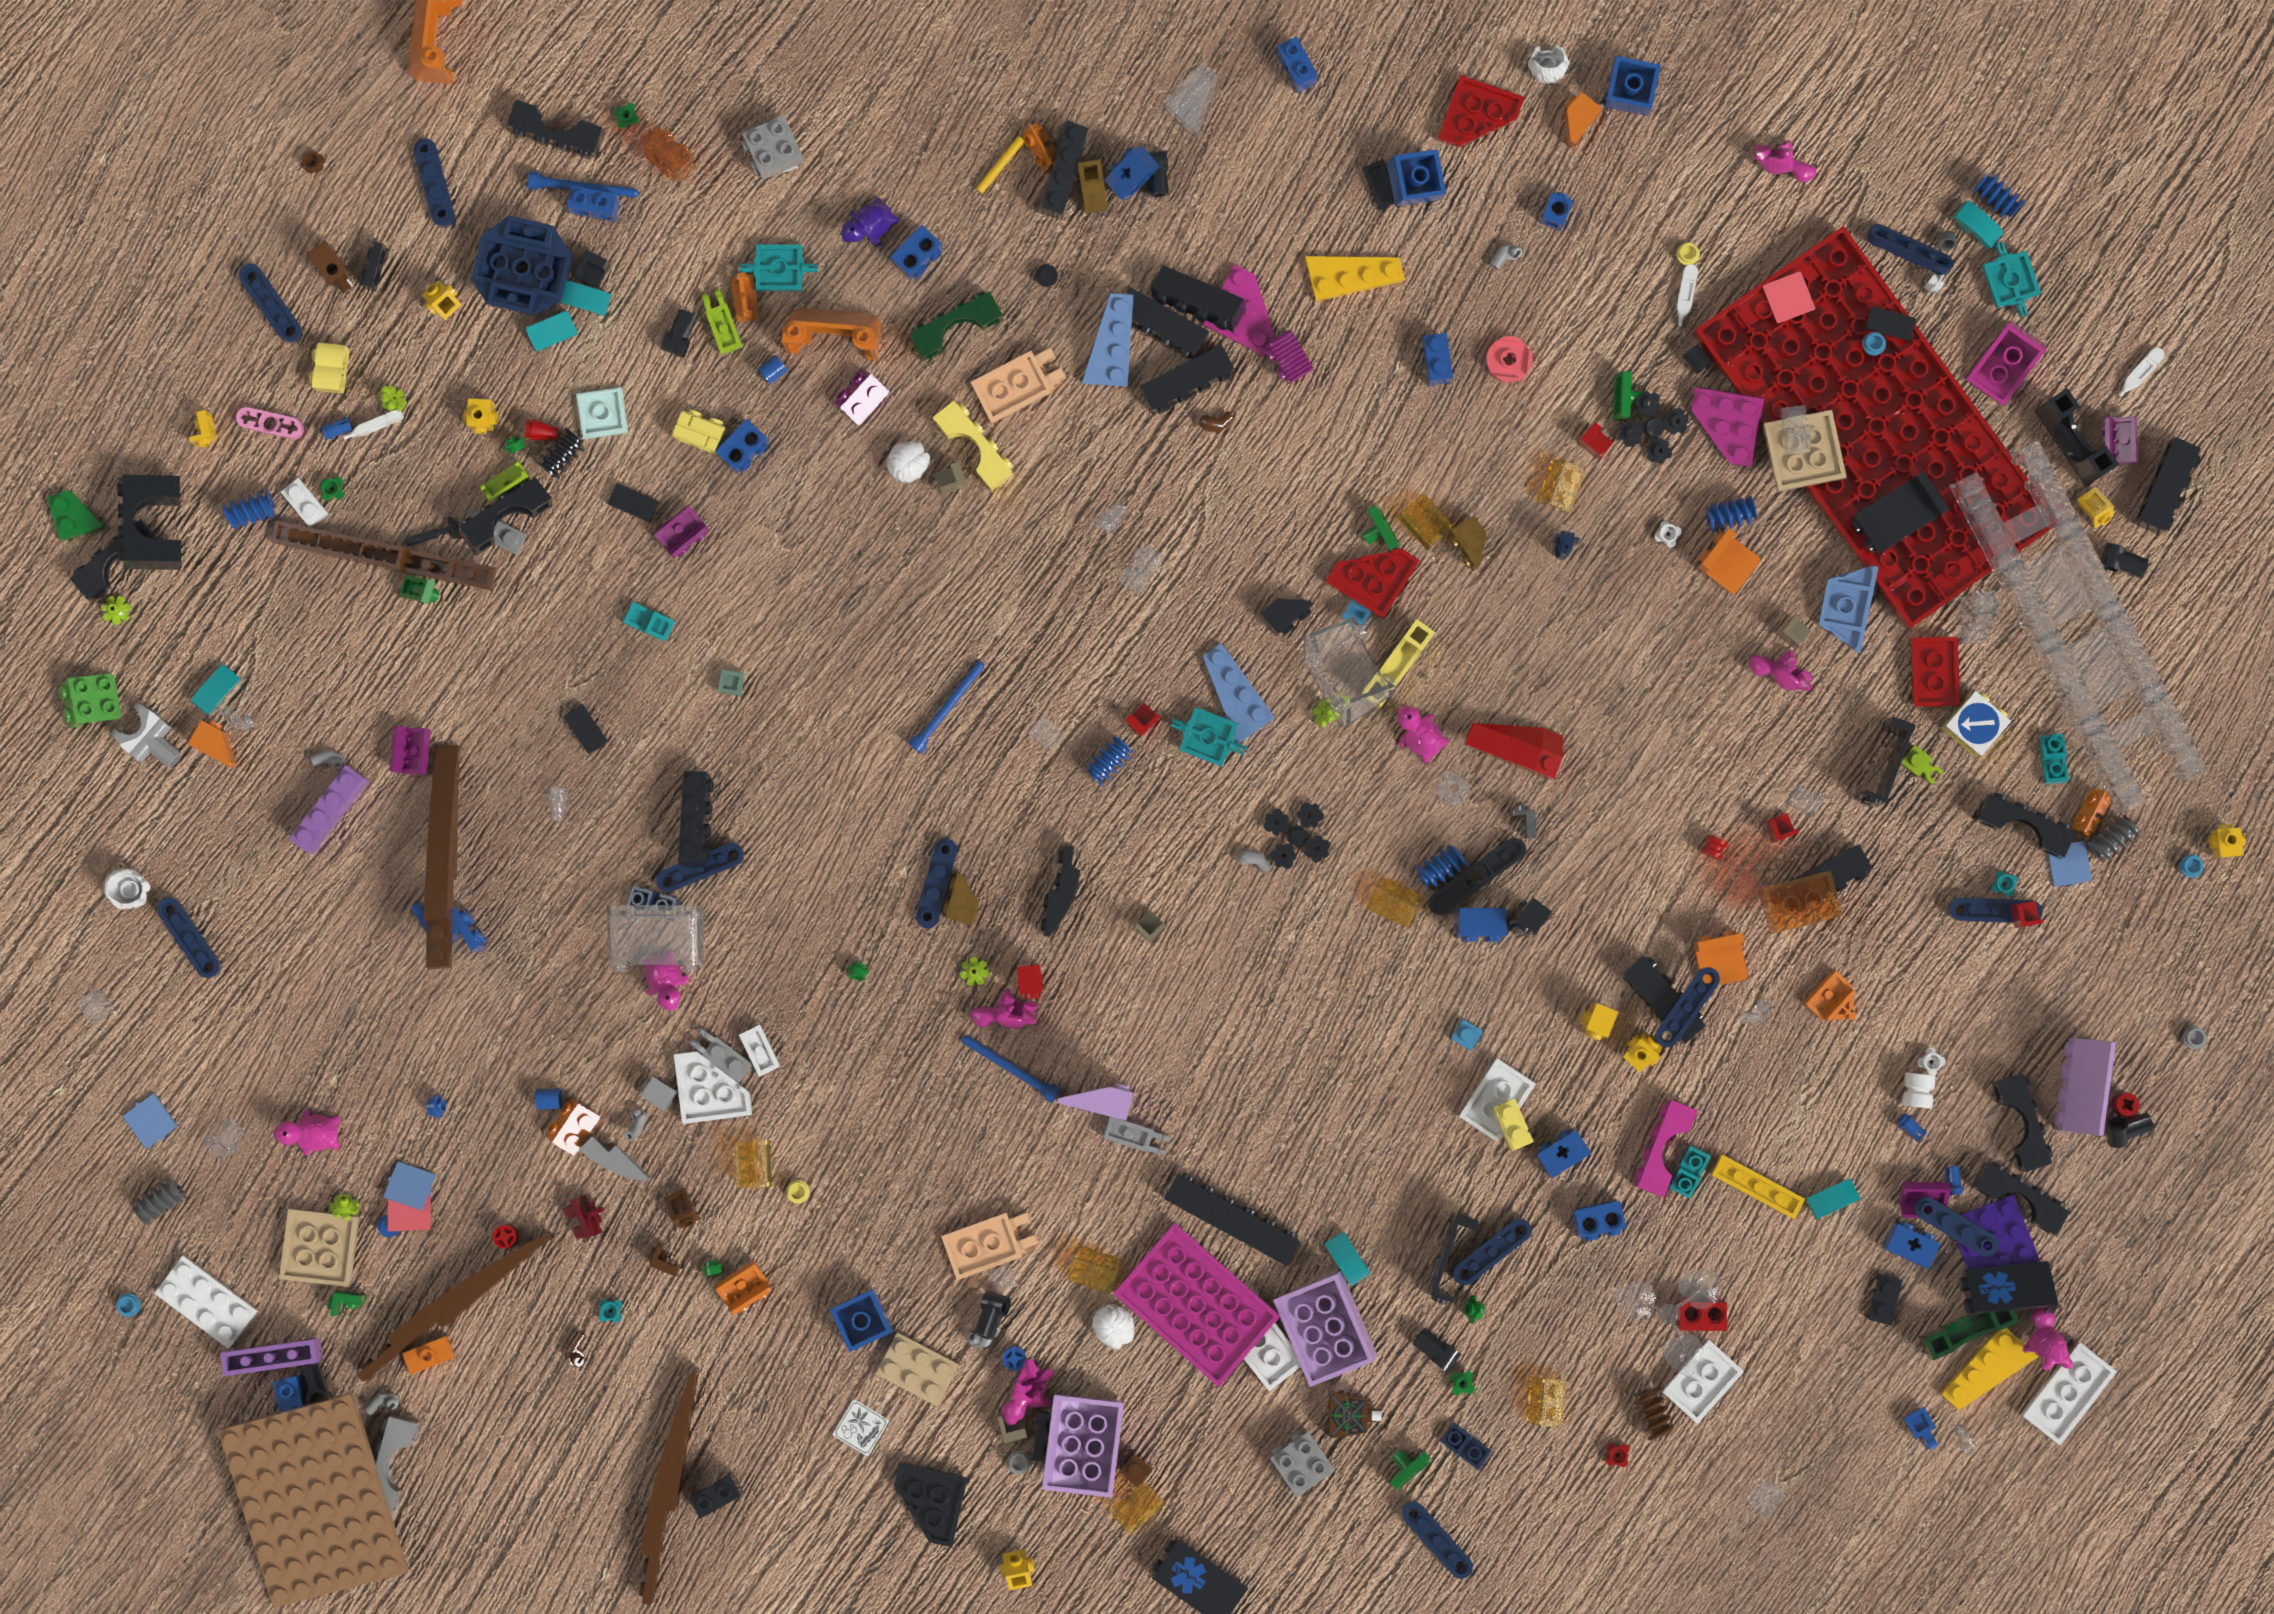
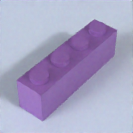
[289,765,370,854]
[220,1337,323,1376]

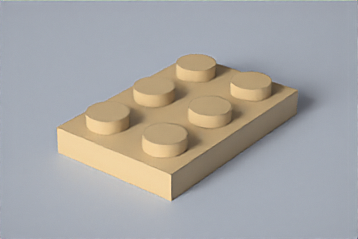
[876,1332,960,1407]

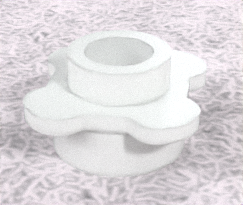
[1924,273,1945,296]
[1654,521,1682,548]
[1917,1048,1946,1076]

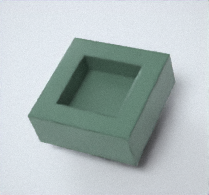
[718,669,745,696]

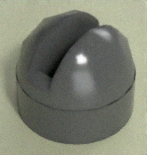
[1937,230,1957,251]

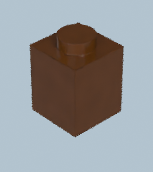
[1119,1451,1152,1487]

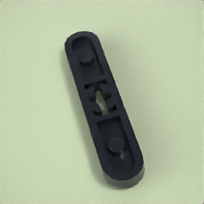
[1428,838,1526,915]

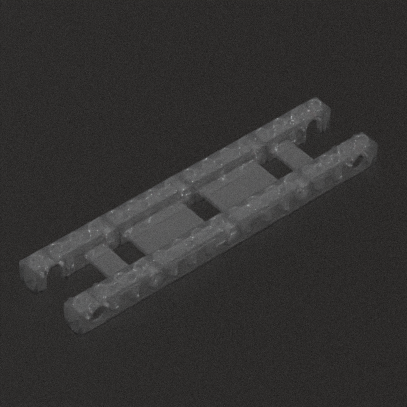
[1949,440,2208,813]

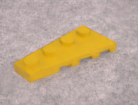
[1305,256,1405,302]
[1940,1328,2039,1410]

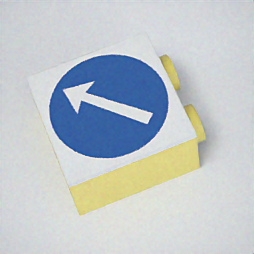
[1941,691,2011,758]

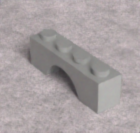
[375,1414,421,1515]

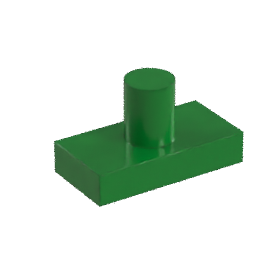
[1613,371,1644,421]
[1362,505,1401,550]
[398,575,439,604]
[1390,1449,1433,1491]

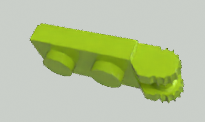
[701,288,743,355]

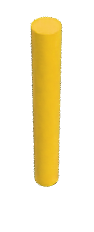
[975,136,1024,194]

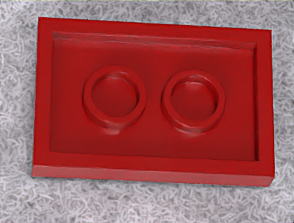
[1910,637,1961,707]

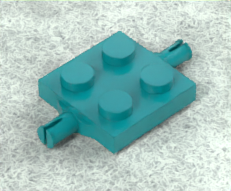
[1981,241,2042,318]
[740,244,818,292]
[1171,707,1247,767]

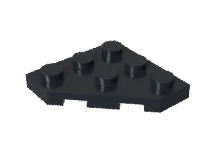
[894,1462,968,1547]

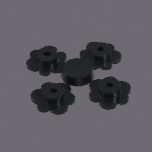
[1618,391,1689,464]
[1264,802,1330,869]

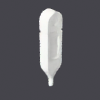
[1676,264,1698,327]
[2118,348,2165,397]
[343,410,404,440]

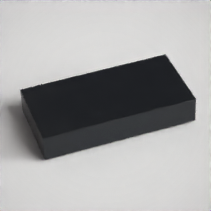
[1362,159,1395,211]
[1864,307,1916,342]
[607,483,659,523]
[563,704,609,755]

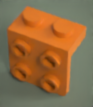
[1697,528,1760,594]
[1693,930,1748,985]

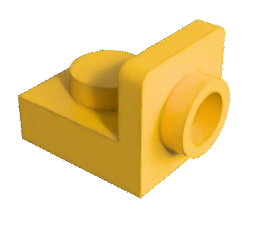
[188,410,218,447]
[2077,487,2114,528]

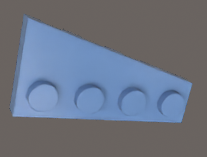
[1082,292,1133,387]
[1203,643,1275,743]

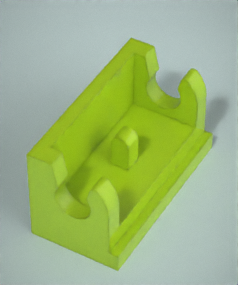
[480,460,531,504]

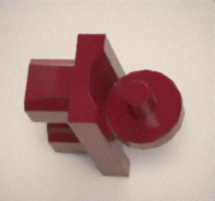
[564,1194,605,1239]

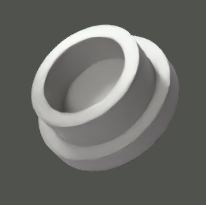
[2182,1026,2207,1049]
[1007,1450,1031,1474]

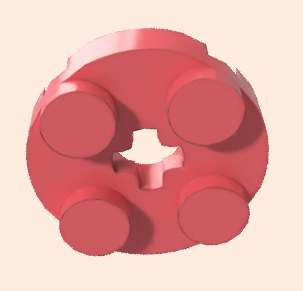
[1486,336,1533,383]

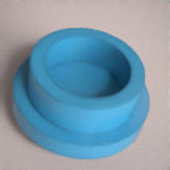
[1862,332,1886,356]
[2180,855,2204,878]
[116,1293,141,1317]

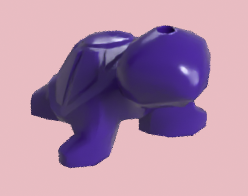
[841,197,899,247]

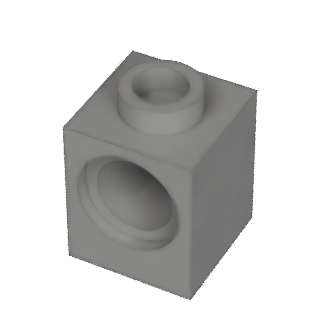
[640,1076,678,1111]

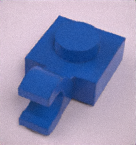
[1903,1406,1939,1450]

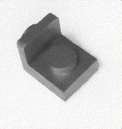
[1510,806,1537,839]

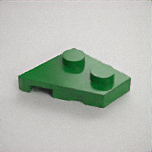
[47,490,105,541]

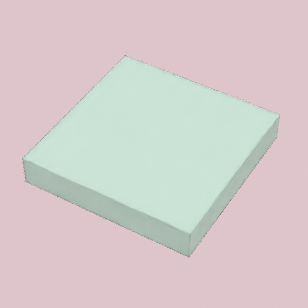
[576,387,629,440]

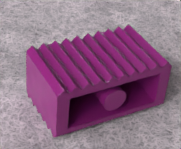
[1264,330,1314,384]

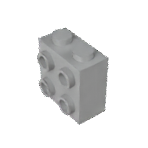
[741,115,805,180]
[1269,1429,1335,1497]

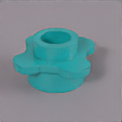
[1991,871,2018,897]
[599,1299,623,1323]

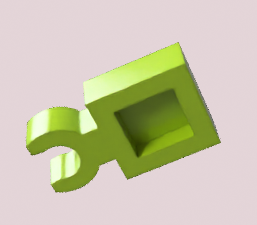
[1901,745,1943,784]

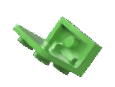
[59,674,121,728]

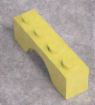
[933,401,1013,492]
[1361,619,1435,710]

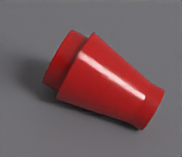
[524,418,559,441]

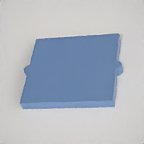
[2048,841,2092,887]
[122,1093,178,1149]
[383,1162,437,1211]

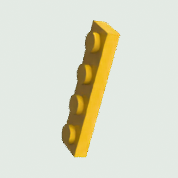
[1711,1154,1805,1220]

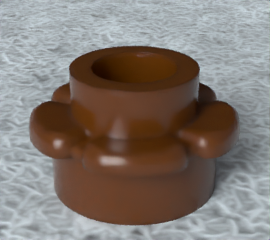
[302,151,325,174]

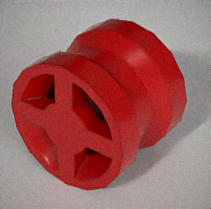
[1700,834,1729,861]
[2111,1093,2139,1116]
[493,1224,519,1249]

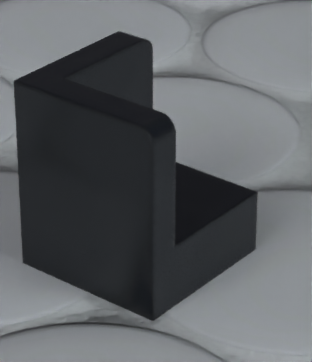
[575,250,610,288]

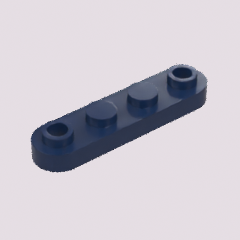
[413,138,456,228]
[1866,224,1954,275]
[239,264,303,343]
[916,838,958,929]
[656,843,745,893]
[157,898,222,978]
[1948,898,2043,923]
[1655,967,1720,1047]
[1913,1196,1998,1257]
[1452,1218,1532,1285]
[1401,1501,1473,1579]

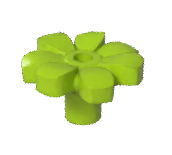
[380,385,407,412]
[101,596,132,625]
[1313,698,1338,728]
[960,957,990,986]
[329,1194,359,1220]

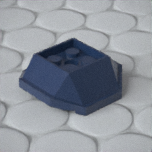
[471,215,573,316]

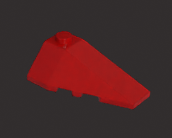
[1464,723,1563,779]

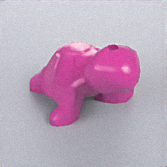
[1754,140,1816,183]
[1749,650,1813,691]
[1397,706,1449,763]
[642,950,689,1011]
[970,988,1037,1029]
[273,1110,340,1156]
[2022,1307,2073,1370]
[1001,1359,1054,1425]

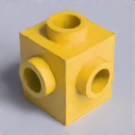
[422,280,462,320]
[463,398,498,434]
[2209,824,2245,858]
[1623,1031,1662,1073]
[1000,1549,1035,1591]

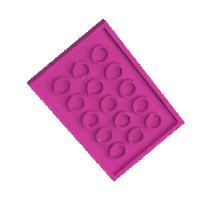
[1113,1223,1281,1387]

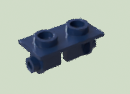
[1551,531,1580,560]

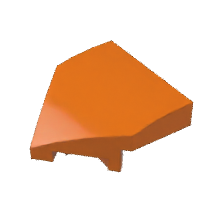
[1803,969,1856,1021]

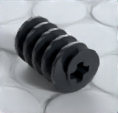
[536,427,585,479]

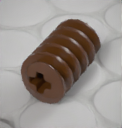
[1632,1387,1674,1440]

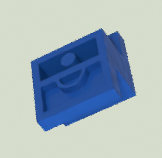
[411,902,488,952]

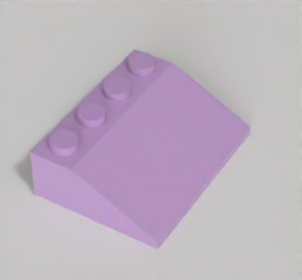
[2054,1038,2116,1136]
[1057,1083,1133,1120]
[1273,1270,1378,1387]
[1042,1394,1124,1498]

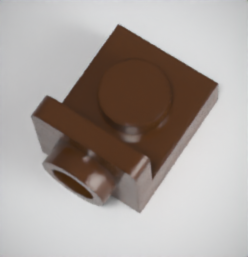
[664,1187,700,1229]
[648,1244,681,1276]

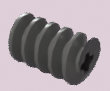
[2087,814,2141,862]
[133,1176,187,1225]

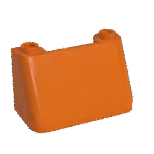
[408,0,463,85]
[782,308,881,361]

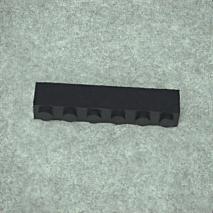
[1164,1172,1300,1266]

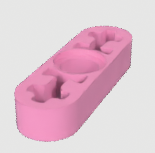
[236,407,304,440]

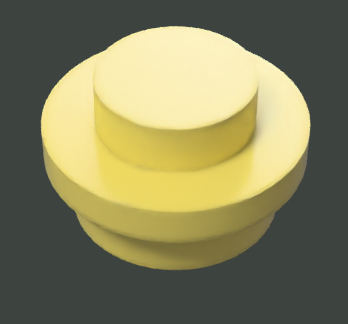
[1676,243,1700,266]
[786,1180,810,1203]

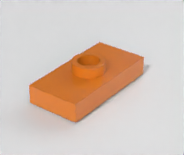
[402,1336,455,1375]

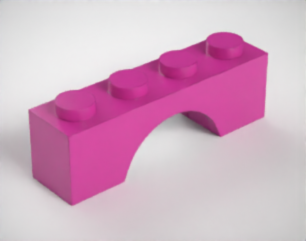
[1633,1100,1698,1198]

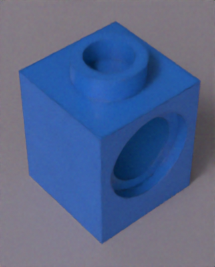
[1540,192,1573,231]

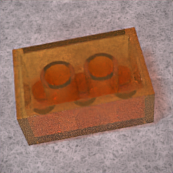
[1758,870,1843,934]

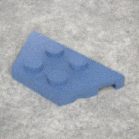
[1819,565,1878,653]

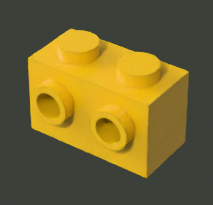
[1579,1003,1618,1040]

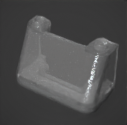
[1304,617,1396,727]
[607,905,704,972]

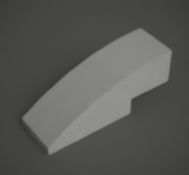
[579,1136,652,1182]

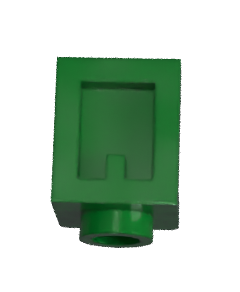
[328,1291,366,1316]

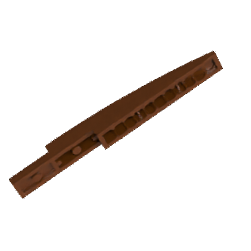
[270,520,497,591]
[424,745,460,970]
[357,1232,554,1382]
[639,1368,700,1605]

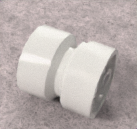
[1902,1073,1936,1109]

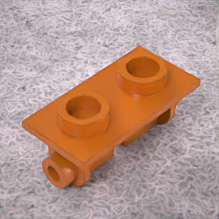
[1022,123,1055,173]
[730,273,760,323]
[2070,788,2111,838]

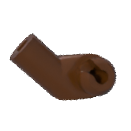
[1199,411,1235,433]
[566,1330,587,1367]

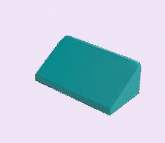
[525,311,578,352]

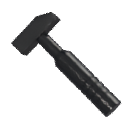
[405,517,461,547]

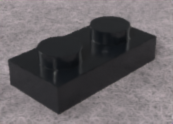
[361,242,388,292]
[1867,1274,1903,1326]

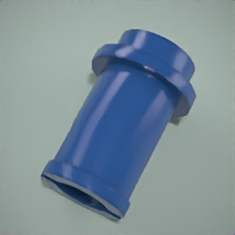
[321,416,353,440]
[1896,1113,1927,1142]
[1944,1166,1964,1195]

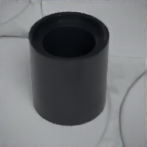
[1682,344,1713,375]

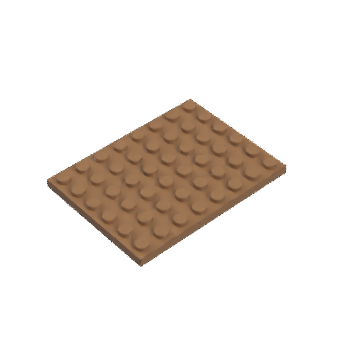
[218,1392,408,1608]

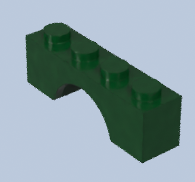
[909,291,1004,362]
[1918,1310,2019,1360]

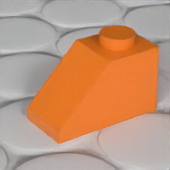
[1564,91,1603,149]
[188,719,236,768]

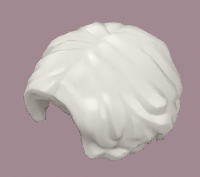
[1528,45,1570,84]
[887,441,930,483]
[104,868,150,909]
[1092,1304,1135,1349]

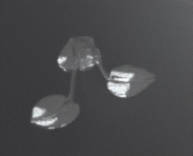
[1613,1270,1719,1377]

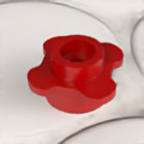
[1605,1443,1630,1467]

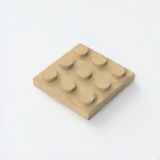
[1763,410,1846,492]
[279,1209,359,1287]

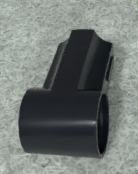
[1147,150,1169,198]
[661,309,698,358]
[2098,543,2149,579]
[2107,1112,2154,1148]
[974,1291,1011,1340]
[1412,1328,1462,1373]
[298,1363,333,1405]

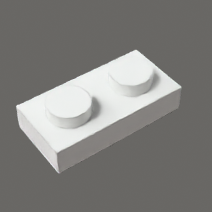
[281,478,329,528]
[739,1025,781,1077]

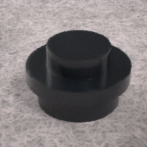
[1035,264,1058,287]

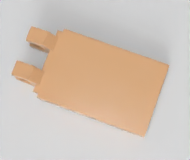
[971,348,1067,424]
[941,1212,1039,1280]

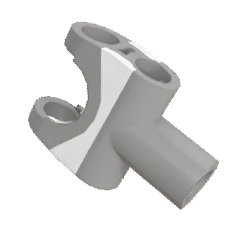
[110,702,182,769]

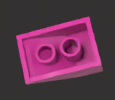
[1966,320,2048,406]

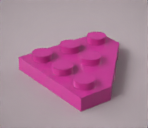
[1203,264,1275,357]
[1692,387,1764,467]

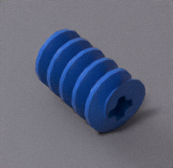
[1973,173,2025,219]
[222,489,275,529]
[1705,496,1757,533]
[1086,735,1134,787]
[1416,844,1468,892]

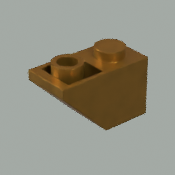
[1078,159,1108,214]
[1449,515,1487,571]
[943,873,979,926]

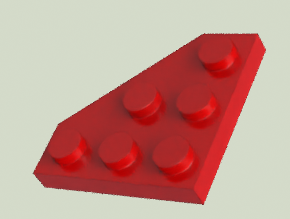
[1437,75,1525,148]
[1325,548,1420,619]

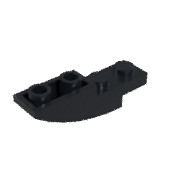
[1040,845,1081,937]

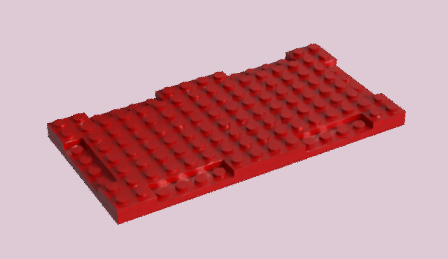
[1692,226,2060,630]

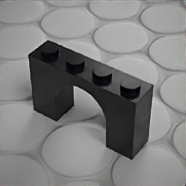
[2034,388,2119,486]
[117,474,182,570]

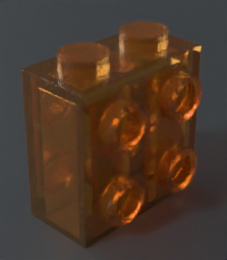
[641,126,696,183]

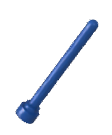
[528,171,639,197]
[908,661,984,754]
[961,1035,1061,1104]

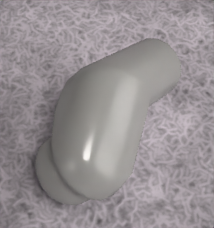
[1489,245,1523,270]
[311,749,345,770]
[1238,850,1272,874]
[624,1108,647,1142]
[966,1327,1001,1347]
[364,1392,399,1416]

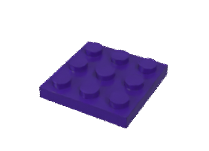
[1955,1194,2040,1269]

